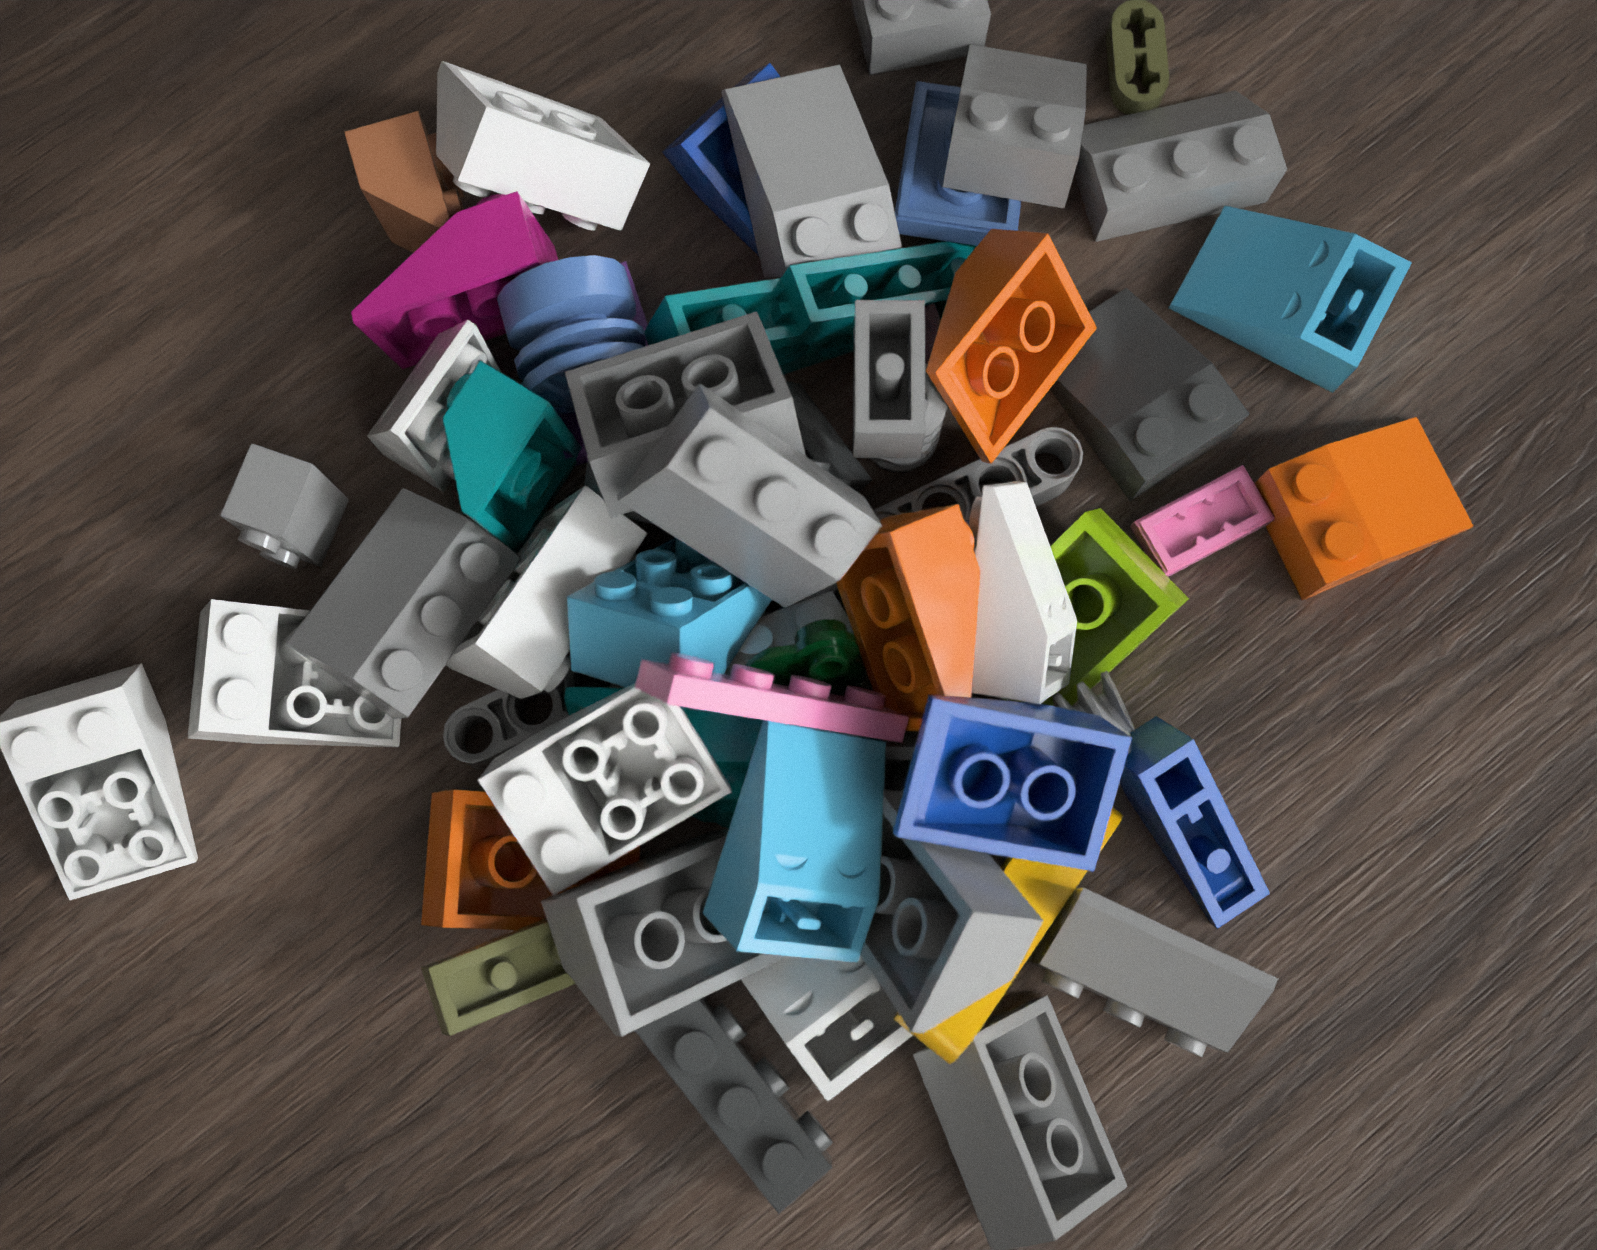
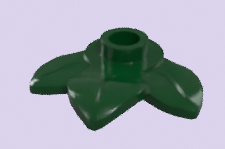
[744,619,866,696]

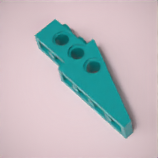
[644,241,977,375]

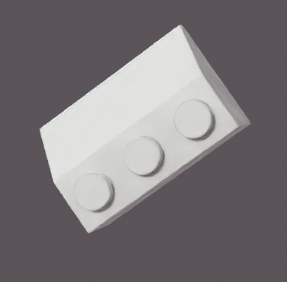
[436,61,650,231]
[446,485,648,699]

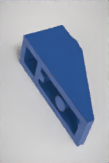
[1119,716,1270,929]

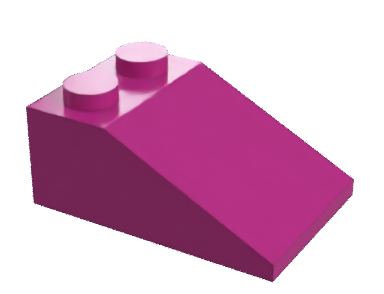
[351,191,558,369]

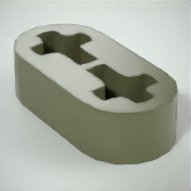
[1106,0,1169,115]

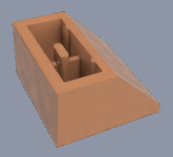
[344,111,465,253]

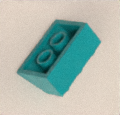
[443,360,582,553]

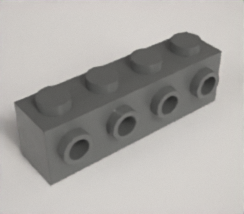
[635,997,834,1214]

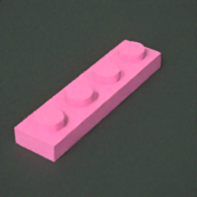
[635,653,909,743]

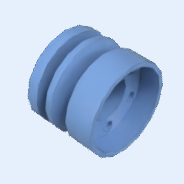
[497,255,646,414]

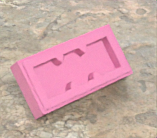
[1130,465,1275,577]

